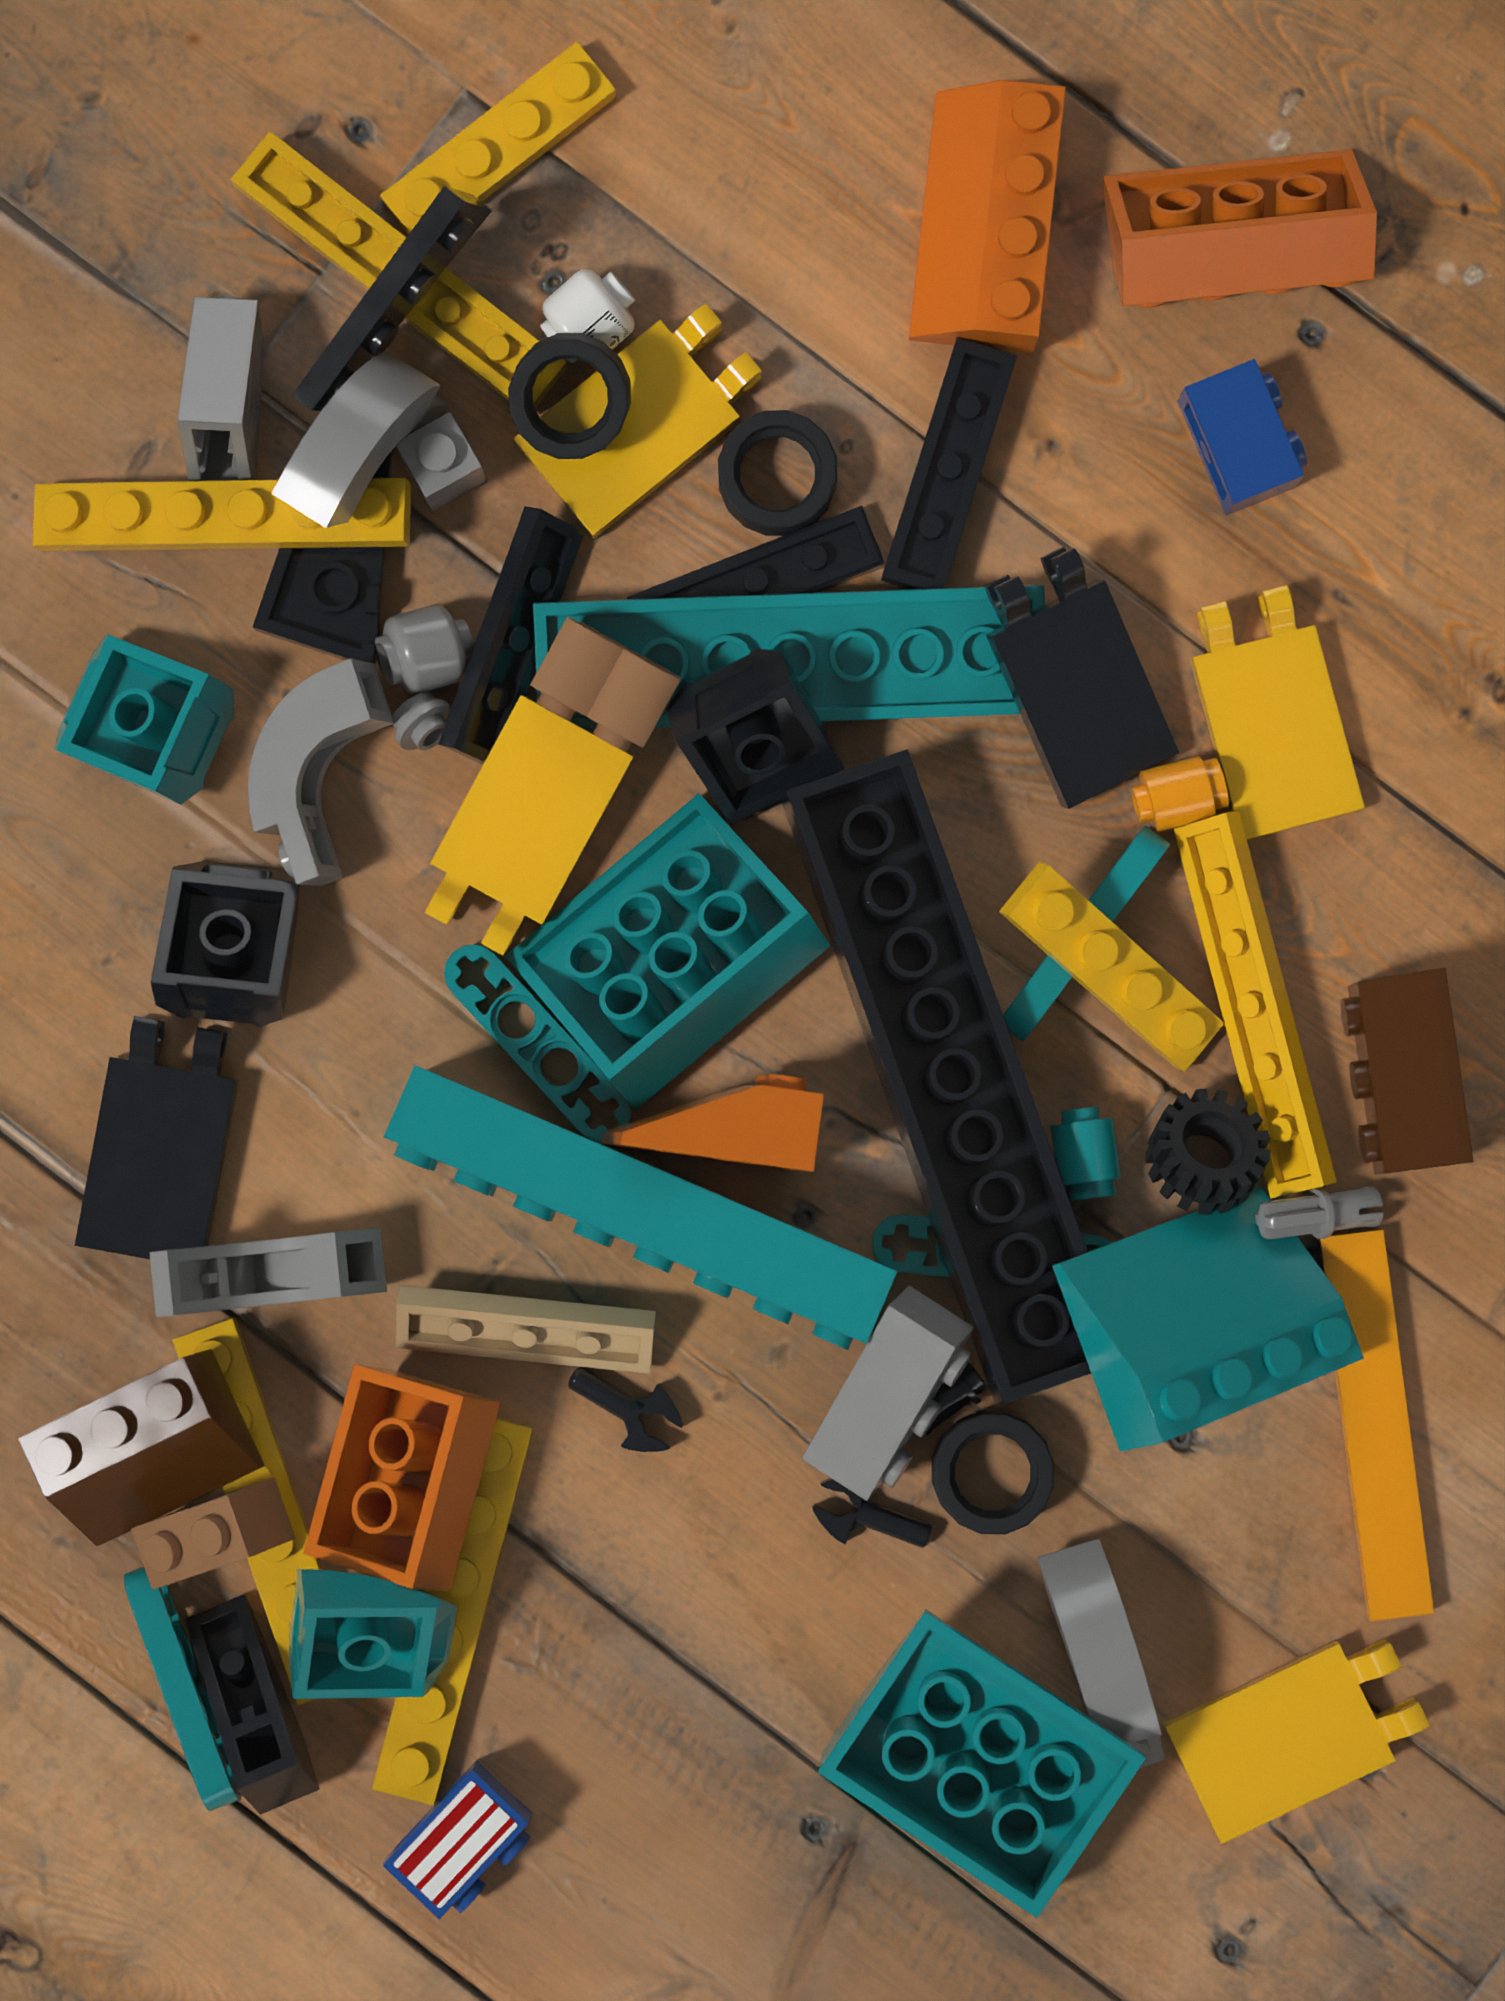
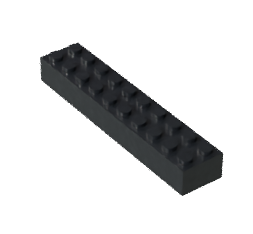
[782,749,1091,1404]

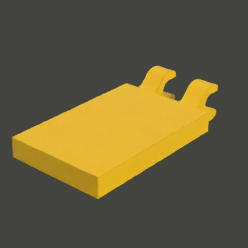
[513,303,763,540]
[1190,585,1365,840]
[424,695,634,956]
[1163,1639,1430,1845]

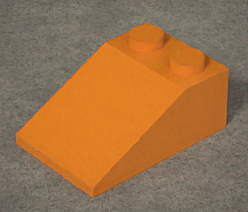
[601,1074,824,1172]

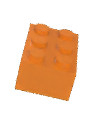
[303,1364,501,1591]

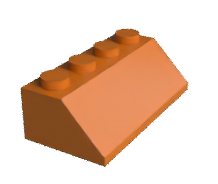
[909,80,1066,354]
[1103,149,1377,308]

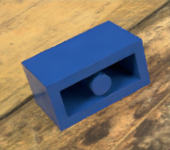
[1178,359,1307,516]

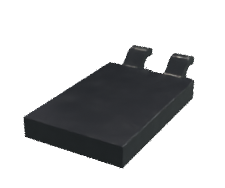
[984,547,1179,809]
[74,1016,239,1259]

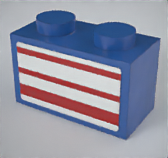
[382,1760,532,1919]

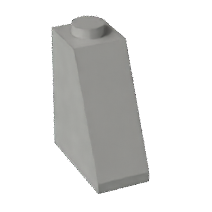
[177,296,264,481]

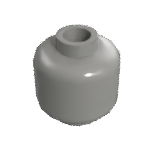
[375,604,474,695]

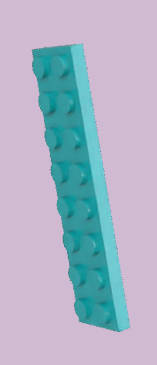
[533,585,1045,730]

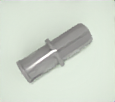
[1255,1186,1383,1240]

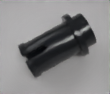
[925,1362,988,1435]

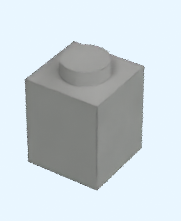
[396,412,487,512]

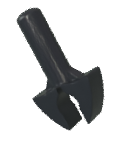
[568,1367,683,1452]
[812,1478,933,1548]

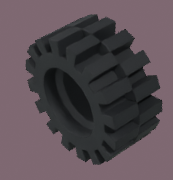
[1145,1089,1271,1215]

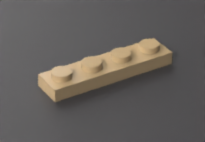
[396,1285,656,1374]

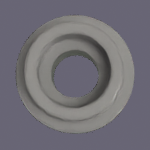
[392,692,451,750]

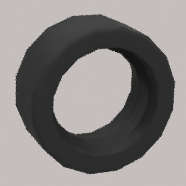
[508,333,631,459]
[718,410,837,536]
[931,1411,1054,1535]

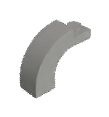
[272,352,450,528]
[248,658,394,886]
[149,1228,387,1318]
[1037,1539,1165,1769]

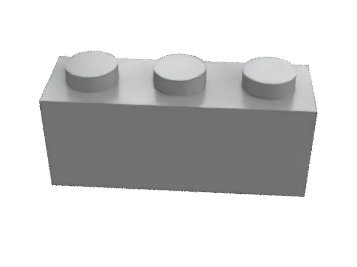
[802,1286,975,1501]

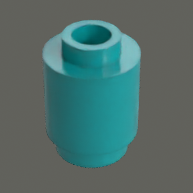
[1050,1107,1122,1201]

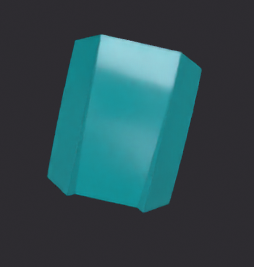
[54,634,235,805]
[289,1568,458,1699]

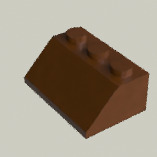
[1340,967,1474,1175]
[18,1349,265,1546]

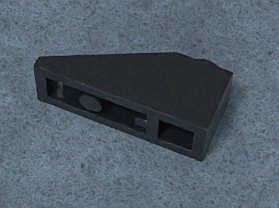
[185,1595,320,1815]

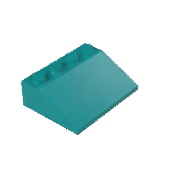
[505,793,831,1111]
[1053,1186,1364,1452]
[817,1609,1146,1918]

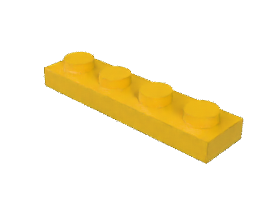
[380,41,617,235]
[999,861,1224,1072]

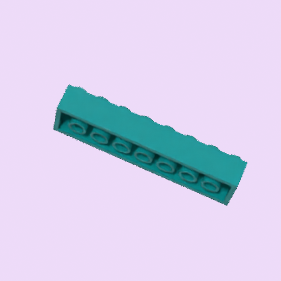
[383,1065,897,1350]

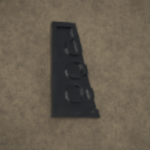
[292,186,493,411]
[253,450,393,666]

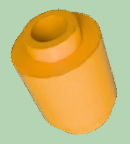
[1130,756,1229,833]

